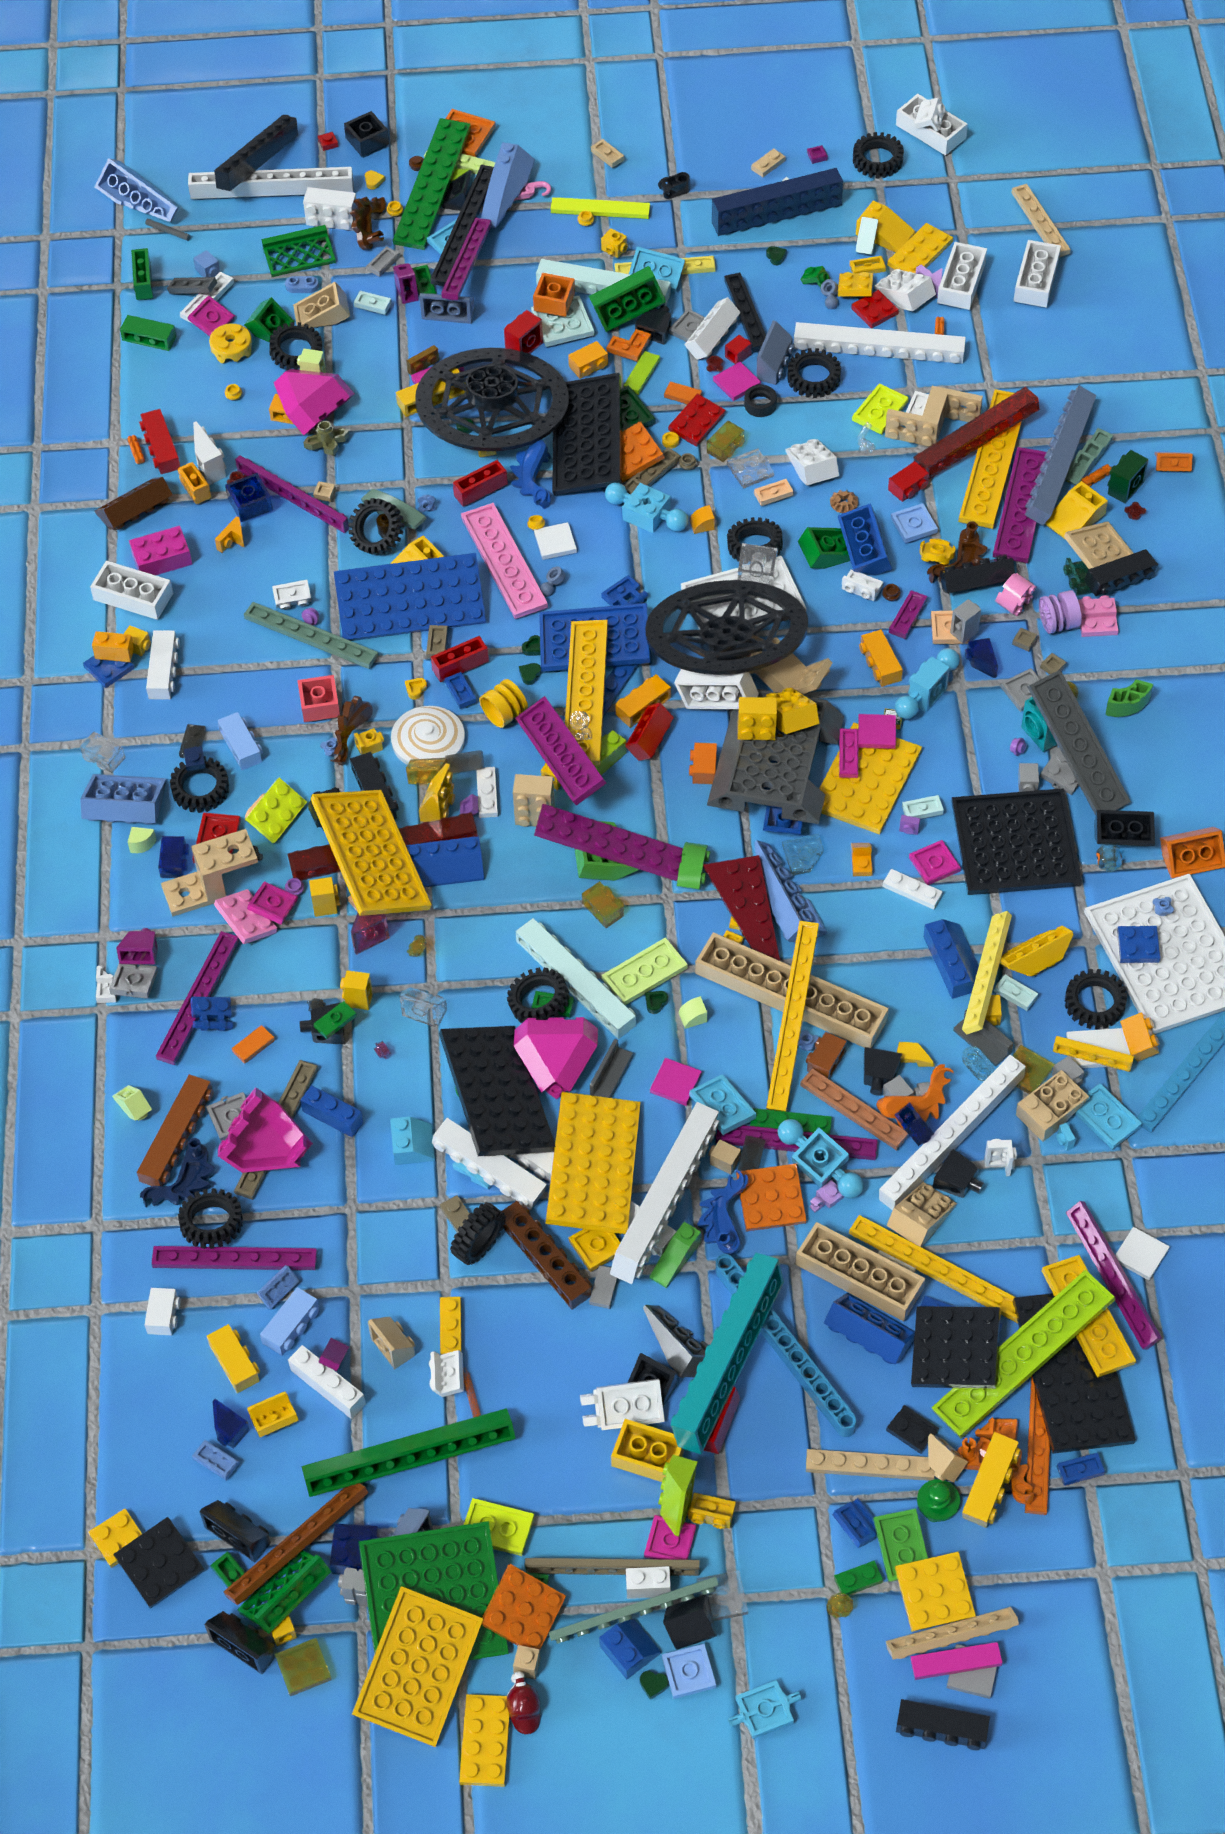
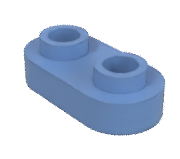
[285,276,319,293]

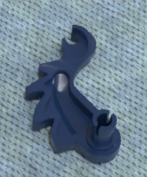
[140,1138,215,1207]

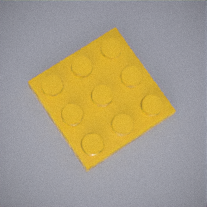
[894,1552,976,1632]

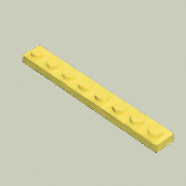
[962,911,1012,1035]

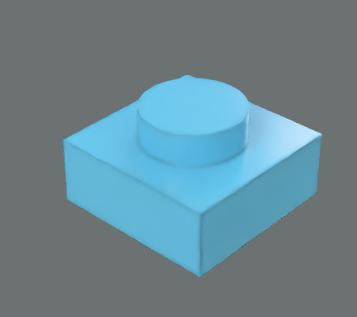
[1056,1123,1076,1151]

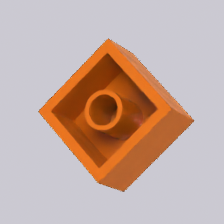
[533,273,575,317]

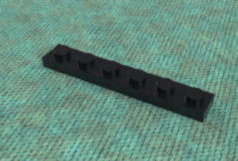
[724,272,766,352]

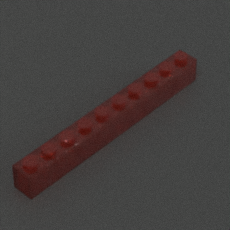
[288,812,478,881]

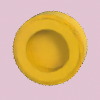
[662,432,679,449]

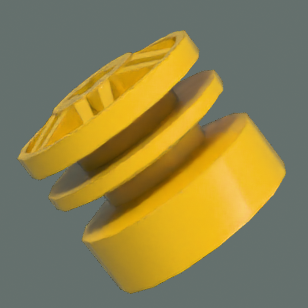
[479,679,528,728]

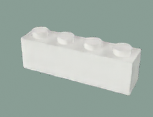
[684,297,741,360]
[146,631,180,699]
[288,1345,366,1419]

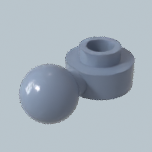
[821,279,838,309]
[540,566,565,597]

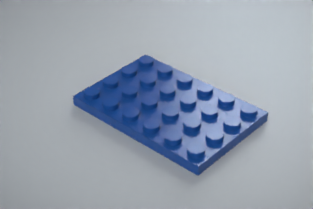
[539,603,650,672]

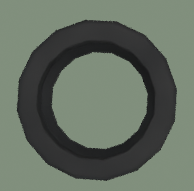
[744,384,777,417]

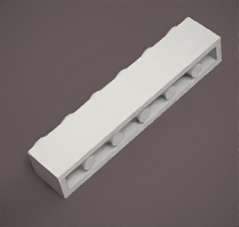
[432,1118,547,1210]

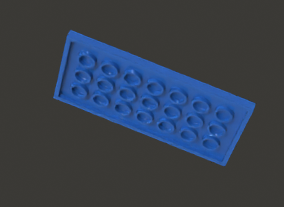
[333,553,486,641]

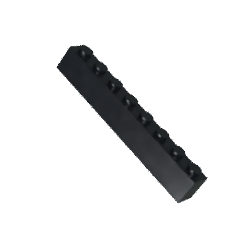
[214,115,298,191]

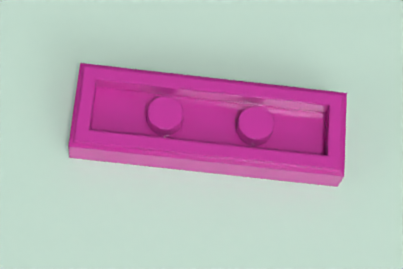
[839,728,858,778]

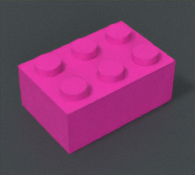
[129,526,192,575]

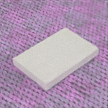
[1066,1028,1130,1069]

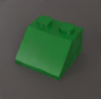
[244,297,295,342]

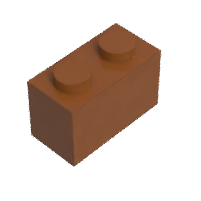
[806,1032,847,1079]

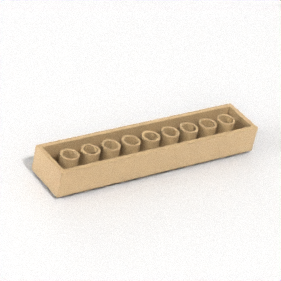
[695,932,889,1048]

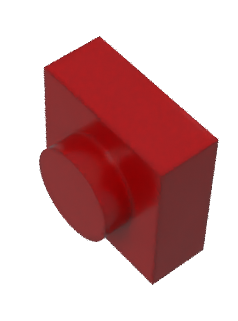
[318,132,338,151]

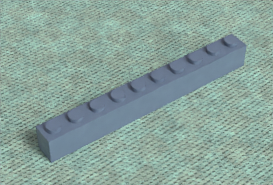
[1025,385,1097,525]

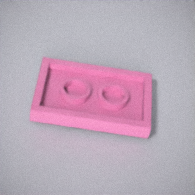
[214,889,277,944]

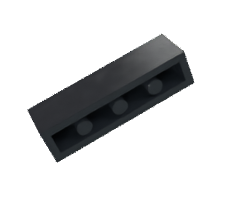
[1084,549,1158,596]
[940,554,1015,593]
[350,752,399,820]
[896,1699,990,1750]

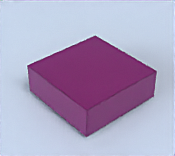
[807,145,828,164]

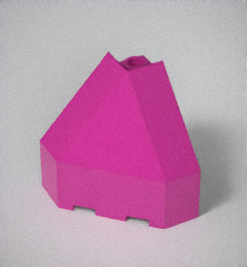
[274,369,355,435]
[514,1017,598,1099]
[218,1087,313,1173]

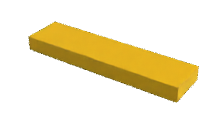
[1053,1036,1134,1072]

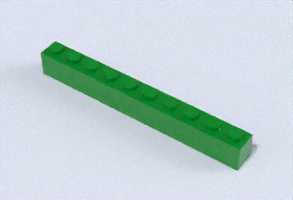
[301,1408,516,1497]

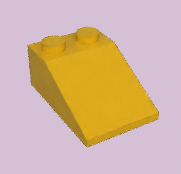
[856,200,915,252]

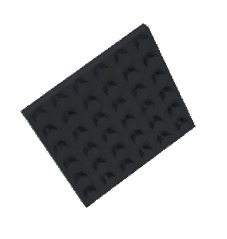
[951,788,1082,895]

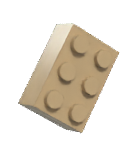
[513,774,555,827]

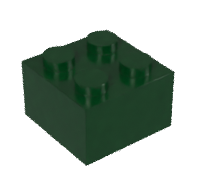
[1107,449,1148,504]

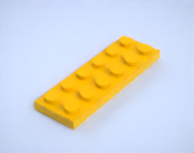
[1041,1255,1136,1378]

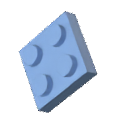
[891,503,938,543]
[662,1644,716,1699]

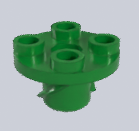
[917,1479,960,1522]

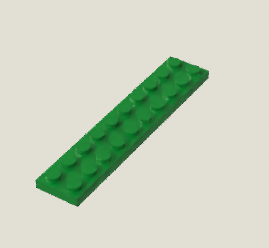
[393,118,471,250]

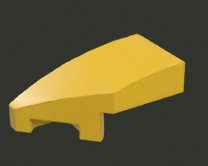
[897,1042,935,1067]

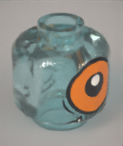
[1096,844,1122,872]

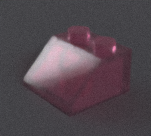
[351,913,390,955]

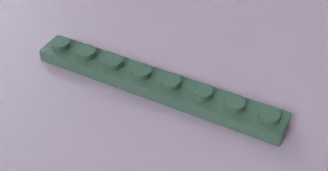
[244,602,378,669]
[548,1577,718,1644]

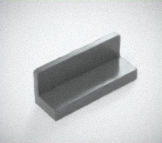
[953,1008,1013,1066]
[590,1039,633,1098]

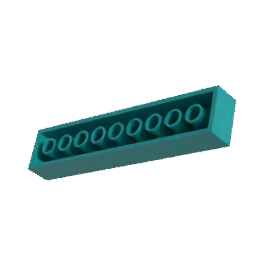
[671,1253,784,1454]

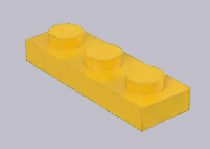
[440,1297,462,1355]

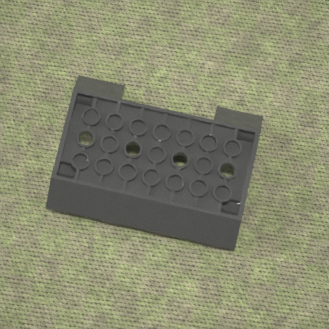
[707,689,844,824]

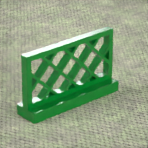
[261,225,336,277]
[237,1550,332,1634]

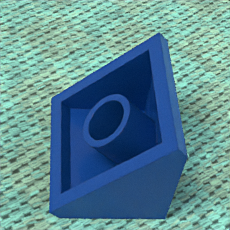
[763,805,803,835]

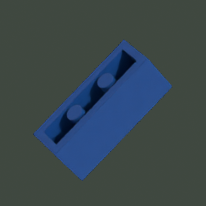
[300,1085,363,1138]

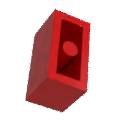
[888,461,929,502]

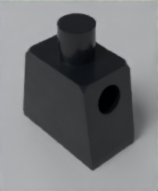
[635,305,672,345]
[300,1003,345,1045]
[863,1047,902,1095]
[933,1149,985,1198]

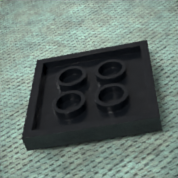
[113,1517,204,1608]

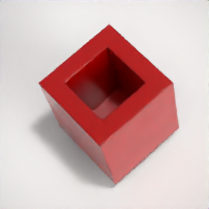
[725,335,752,364]

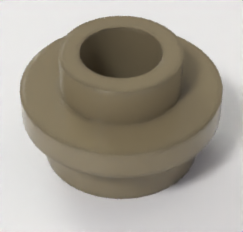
[679,453,696,470]

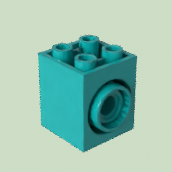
[1021,697,1057,752]

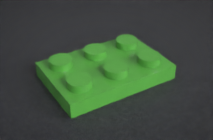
[873,1508,928,1583]

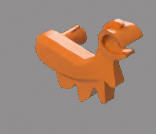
[876,1064,954,1129]
[957,1437,1034,1505]

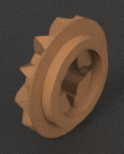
[830,490,858,513]

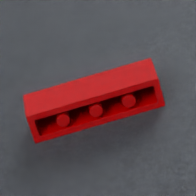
[139,409,180,474]

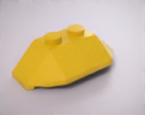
[1000,926,1074,977]

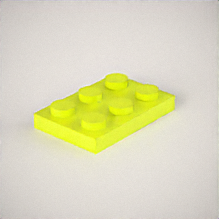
[852,383,909,435]
[245,778,307,843]
[464,1498,534,1556]

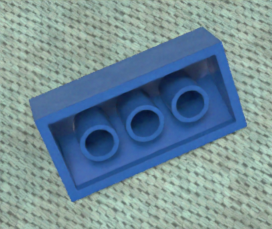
[838,503,892,575]
[406,836,484,887]
[923,919,979,999]
[824,1293,915,1365]

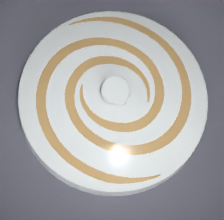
[391,706,465,770]

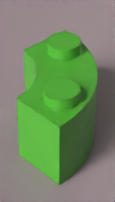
[1105,679,1154,717]
[677,842,710,889]

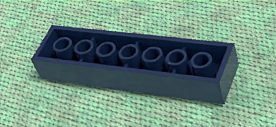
[712,168,843,236]

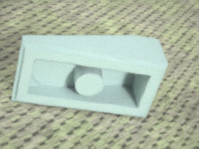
[856,217,878,254]

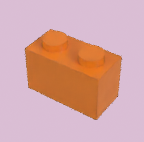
[689,743,717,784]

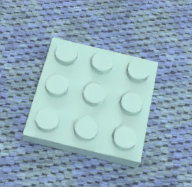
[531,295,594,347]

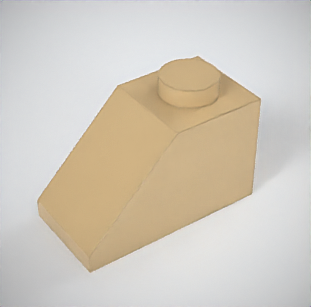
[928,1433,968,1483]

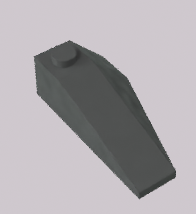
[643,1305,708,1378]

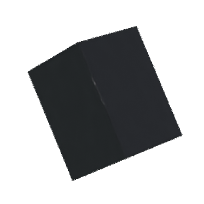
[441,170,473,211]
[628,1353,677,1406]
[663,1594,717,1650]

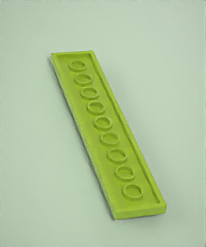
[931,1269,1115,1439]

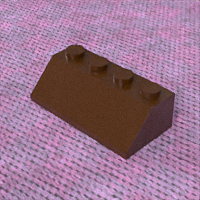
[94,476,173,530]

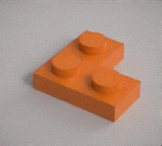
[606,329,651,362]

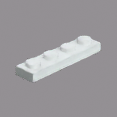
[180,272,234,324]

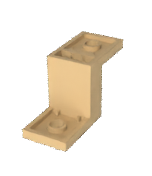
[885,386,983,447]
[744,637,833,695]
[161,829,258,917]

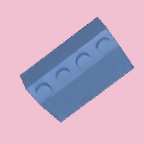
[80,774,166,824]

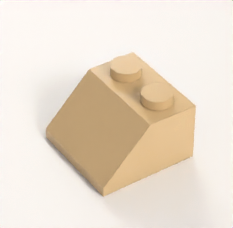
[368,1317,415,1369]

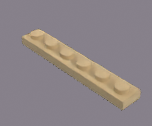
[1011,184,1070,257]
[806,1449,935,1481]
[886,1607,1019,1660]

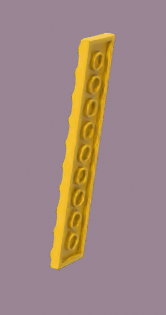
[958,389,1028,529]
[565,620,608,766]

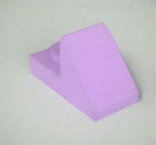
[916,265,943,298]

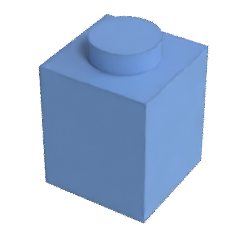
[193,250,220,277]

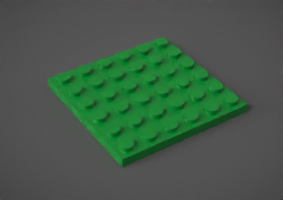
[358,1521,509,1661]

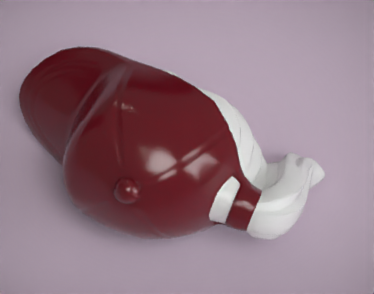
[507,1671,541,1734]

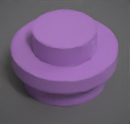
[302,608,319,625]
[1010,737,1026,756]
[285,878,304,896]

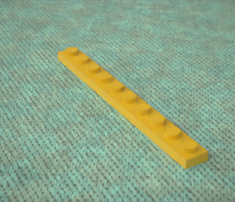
[766,921,819,1112]
[849,1215,1018,1323]

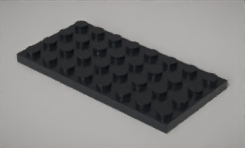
[552,372,622,496]
[439,1026,556,1157]
[1012,1293,1136,1454]

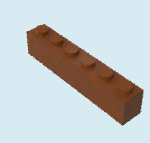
[137,1074,214,1187]

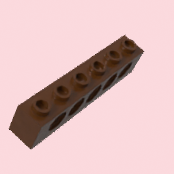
[502,1201,592,1310]

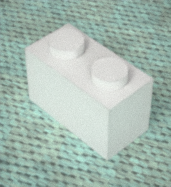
[145,1288,180,1336]
[626,1566,671,1599]

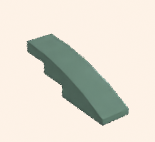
[1065,428,1113,486]
[361,488,426,529]

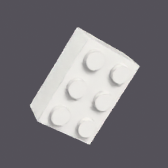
[303,187,358,231]

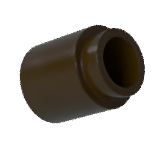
[376,513,389,538]

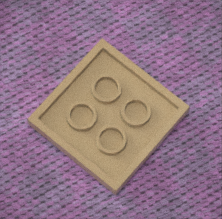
[1064,521,1133,569]

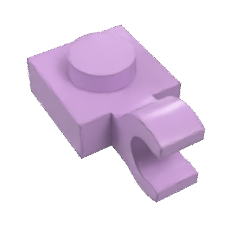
[809,1180,844,1212]

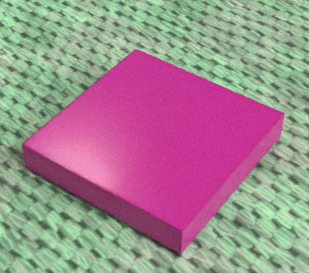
[187,295,235,336]
[713,362,761,401]
[858,714,896,749]
[909,840,961,885]
[247,881,298,925]
[650,1058,702,1106]
[644,1515,696,1560]

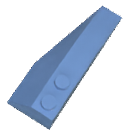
[481,142,535,228]
[94,158,179,222]
[754,840,827,943]

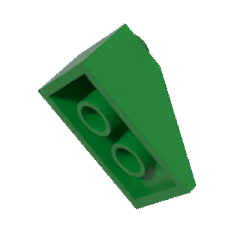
[798,527,850,569]

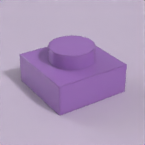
[460,794,478,820]
[899,815,920,835]

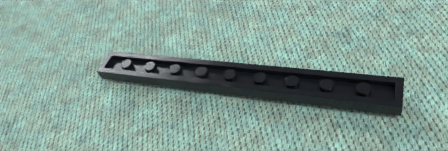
[430,164,494,286]

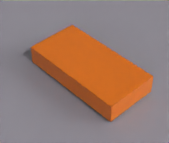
[664,381,702,404]
[232,1025,275,1064]

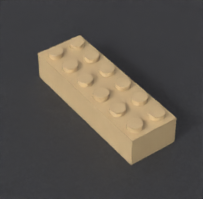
[795,1222,925,1321]

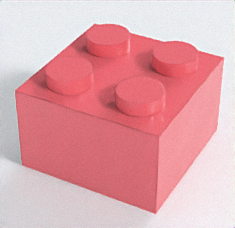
[298,675,340,722]

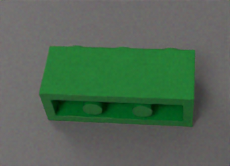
[131,248,153,300]
[120,315,177,351]

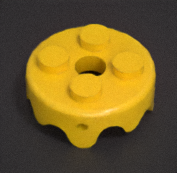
[209,324,252,363]

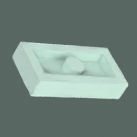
[354,291,391,315]
[902,795,944,819]
[994,975,1038,1011]

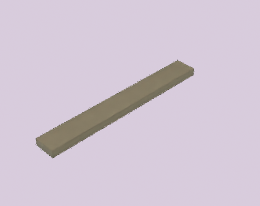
[234,1060,318,1200]
[525,1558,699,1576]

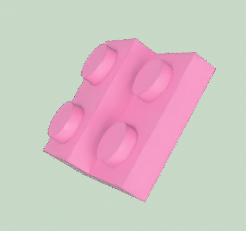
[1078,595,1118,637]

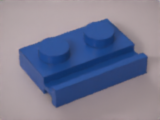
[832,1498,877,1548]

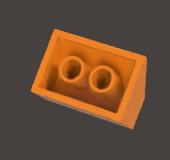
[1160,827,1225,878]

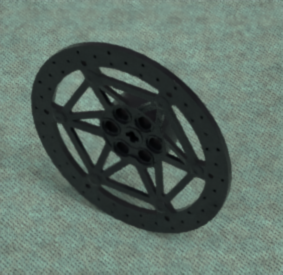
[415,348,569,452]
[645,580,808,675]

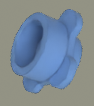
[418,495,436,512]
[320,737,338,757]
[1152,897,1174,916]
[798,1030,818,1051]

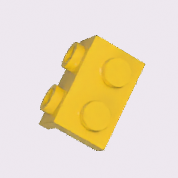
[247,1391,299,1437]
[688,1493,736,1529]

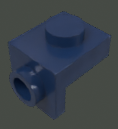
[184,746,205,771]

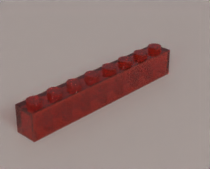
[913,386,1040,479]

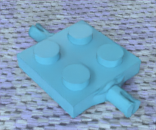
[728,1680,801,1739]

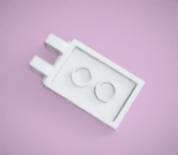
[580,1379,665,1430]

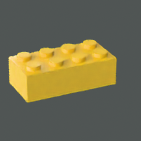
[962,1432,1021,1528]

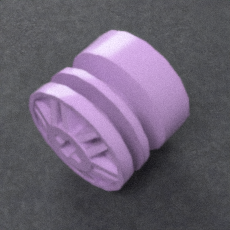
[1039,590,1081,634]

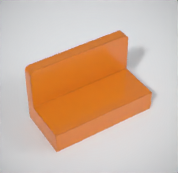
[1155,452,1193,471]

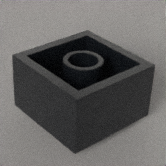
[344,111,389,157]

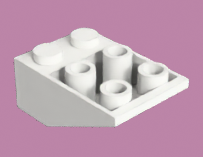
[874,269,936,311]
[193,421,226,485]
[786,439,839,486]

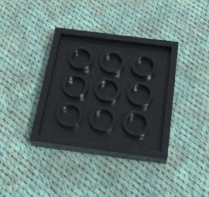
[911,1306,1001,1389]

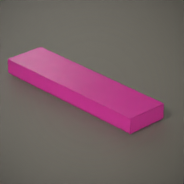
[910,1642,1002,1680]

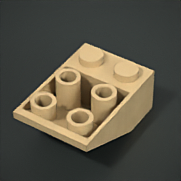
[1016,1070,1089,1142]
[886,1182,957,1247]

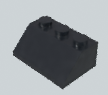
[1094,810,1155,846]
[199,1500,271,1563]
[204,1611,278,1674]

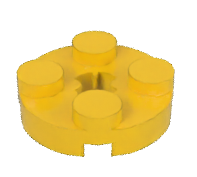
[919,539,956,565]

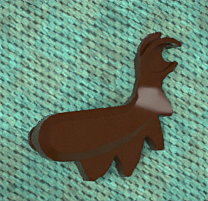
[350,196,386,250]
[927,521,988,583]
[330,696,373,765]

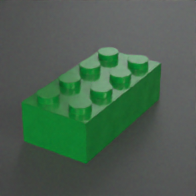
[589,266,666,332]

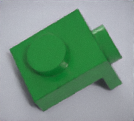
[800,266,830,289]

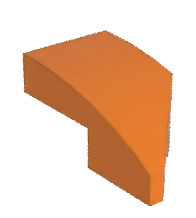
[975,1417,1018,1441]

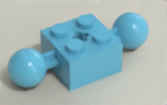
[605,483,688,533]
[895,648,960,719]
[778,1119,863,1198]

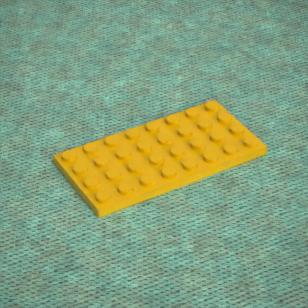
[311,790,432,916]
[545,1092,640,1234]

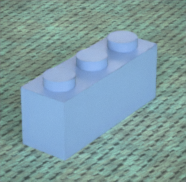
[217,712,263,770]
[260,1287,319,1356]

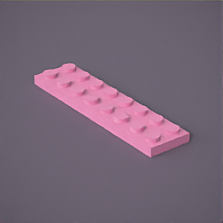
[461,503,548,619]

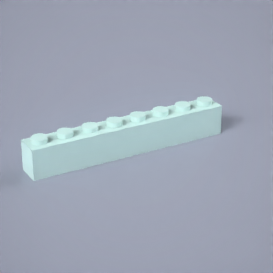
[536,259,671,307]
[516,918,636,1039]

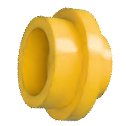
[387,201,403,216]
[578,210,594,226]
[225,384,242,400]
[527,515,545,530]

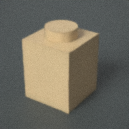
[708,1140,741,1174]
[513,1645,541,1679]

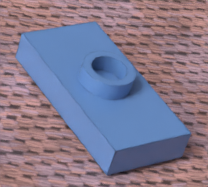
[256,1265,300,1309]
[192,1440,239,1481]

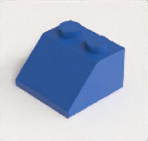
[599,1619,661,1680]

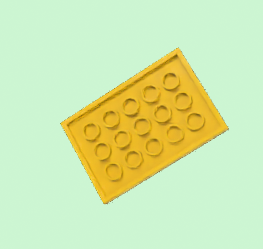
[819,722,922,835]
[351,1586,483,1747]

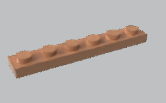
[800,1068,909,1151]

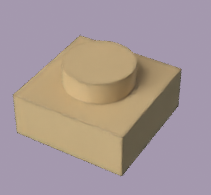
[313,481,336,502]

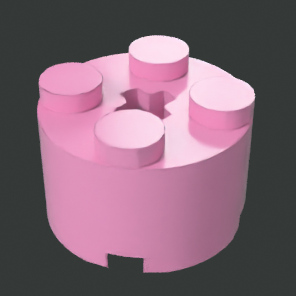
[995,573,1037,616]

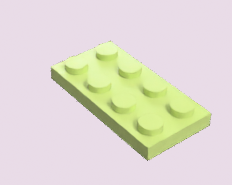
[602,938,688,1005]

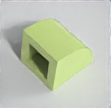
[128,827,156,853]
[679,996,707,1029]

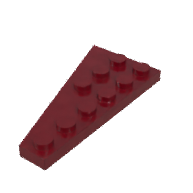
[703,855,780,961]

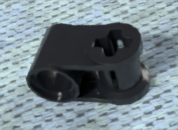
[658,172,691,199]

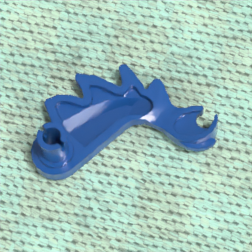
[510,440,551,509]
[697,1170,749,1255]

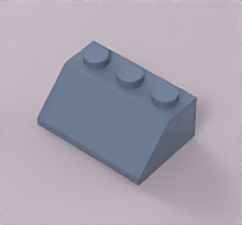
[419,293,475,324]
[757,320,794,385]
[388,1508,432,1537]

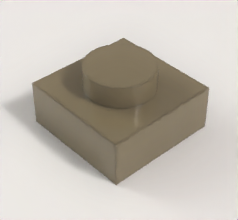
[1012,628,1037,652]
[1040,653,1066,674]

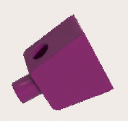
[393,263,419,304]
[116,928,158,964]

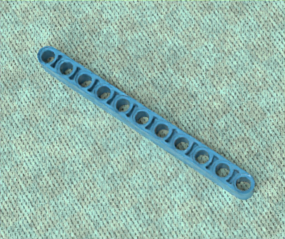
[716,1254,856,1437]

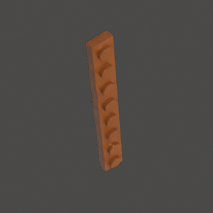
[223,1483,368,1606]

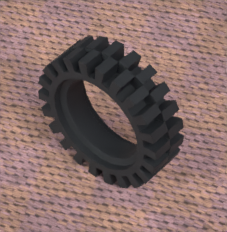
[853,132,904,179]
[269,322,322,371]
[787,348,841,398]
[348,498,404,555]
[727,517,783,564]
[170,756,229,813]
[507,967,570,1023]
[1065,969,1127,1030]
[178,1188,243,1249]
[450,1202,506,1265]

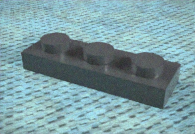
[167,277,218,294]

